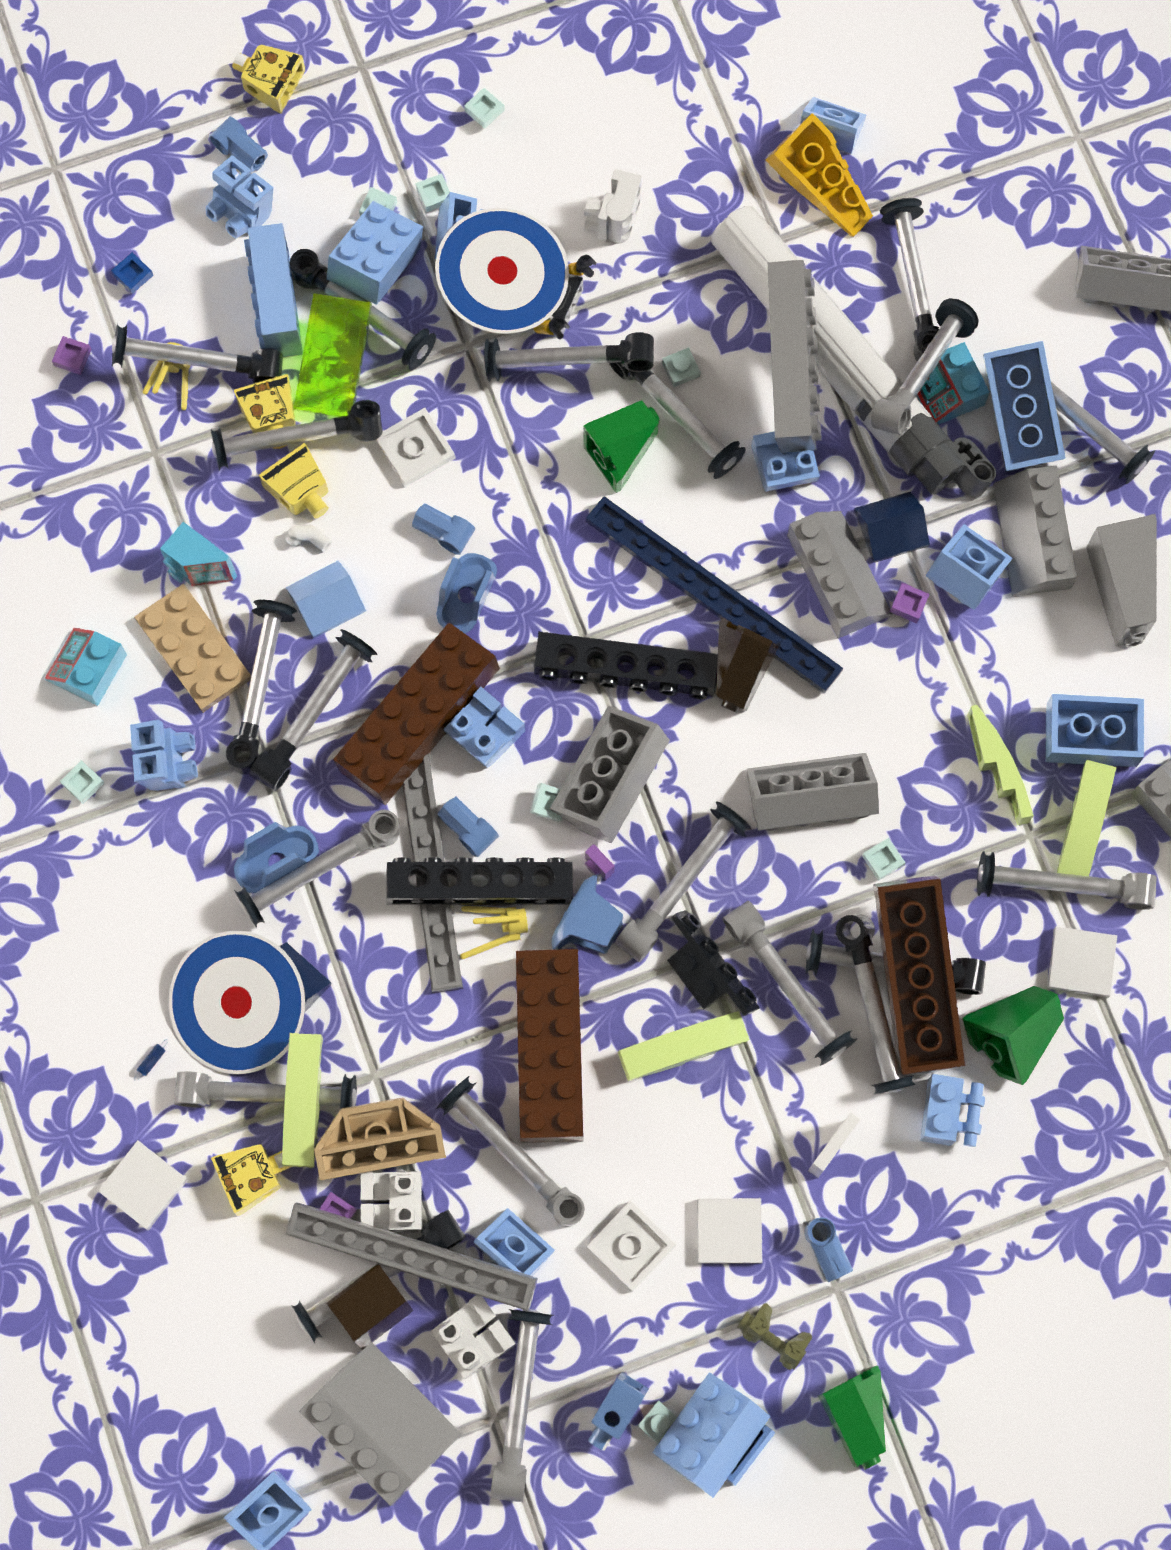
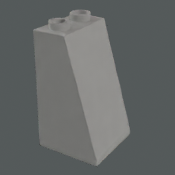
[1086,514,1157,647]

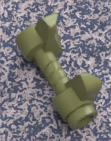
[737,1303,812,1370]

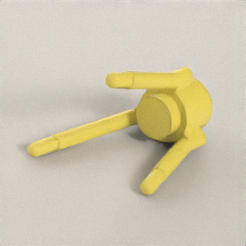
[143,342,190,410]
[460,906,528,959]

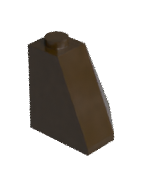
[716,618,779,713]

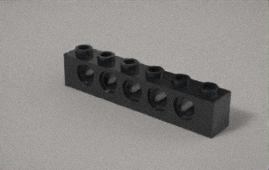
[534,631,718,699]
[386,857,573,905]

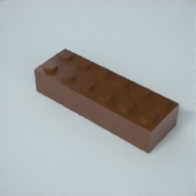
[333,623,500,805]
[873,875,965,1075]
[516,949,584,1143]

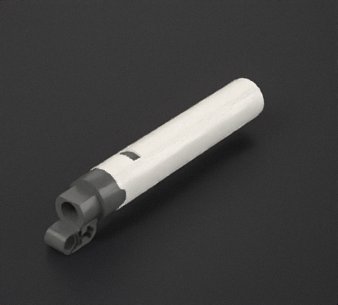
[711,206,996,498]

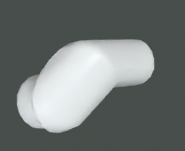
[286,525,332,552]

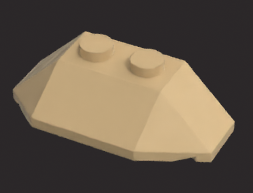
[314,1097,446,1181]

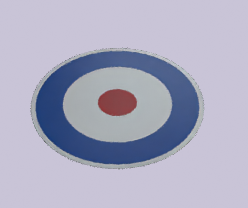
[435,208,569,334]
[168,930,305,1074]

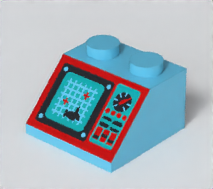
[907,342,990,425]
[160,522,237,586]
[45,627,127,706]

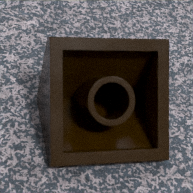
[326,1264,414,1350]

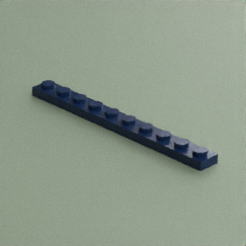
[586,496,844,694]

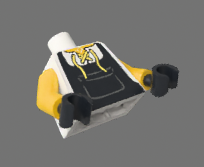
[532,254,597,340]

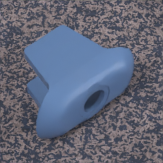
[436,553,497,633]
[234,822,319,893]
[551,874,623,954]

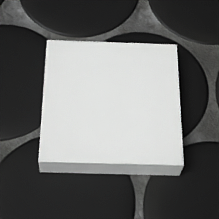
[375,408,456,487]
[1047,926,1117,998]
[808,1112,861,1178]
[98,1140,188,1231]
[697,1198,762,1264]
[586,1200,676,1292]

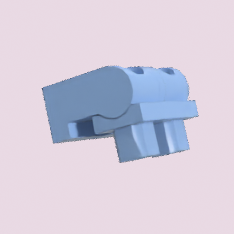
[206,155,274,239]
[751,431,820,492]
[443,686,525,768]
[130,720,198,791]

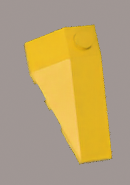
[765,113,873,237]

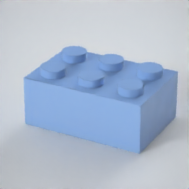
[327,201,423,305]
[1046,694,1144,767]
[652,1372,771,1498]

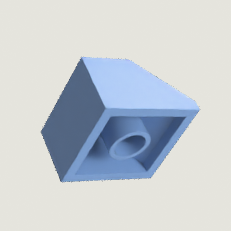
[925,524,1013,610]

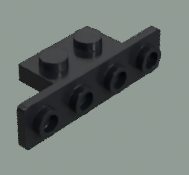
[667,910,759,1016]

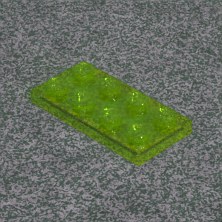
[293,293,372,417]

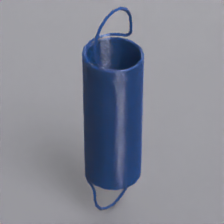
[134,1039,168,1081]

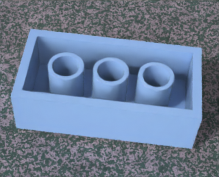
[244,223,303,357]
[983,341,1066,472]

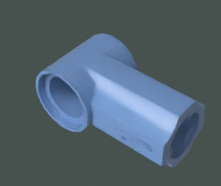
[209,116,268,172]
[412,503,476,555]
[437,796,499,858]
[804,1217,853,1282]

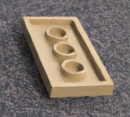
[134,583,251,713]

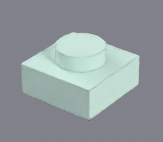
[464,88,505,129]
[415,173,450,212]
[359,187,397,216]
[662,347,701,387]
[60,760,104,804]
[530,783,562,822]
[862,837,905,881]
[637,1400,677,1444]

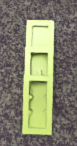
[967,705,1034,825]
[1057,760,1116,876]
[617,1011,750,1081]
[282,1033,323,1168]

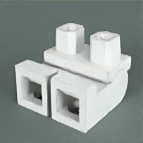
[584,168,642,243]
[360,1171,422,1234]
[431,1295,516,1379]

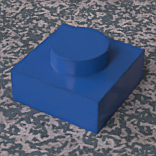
[111,252,154,294]

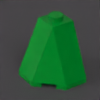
[583,400,660,493]
[962,986,1064,1086]
[818,1365,886,1470]

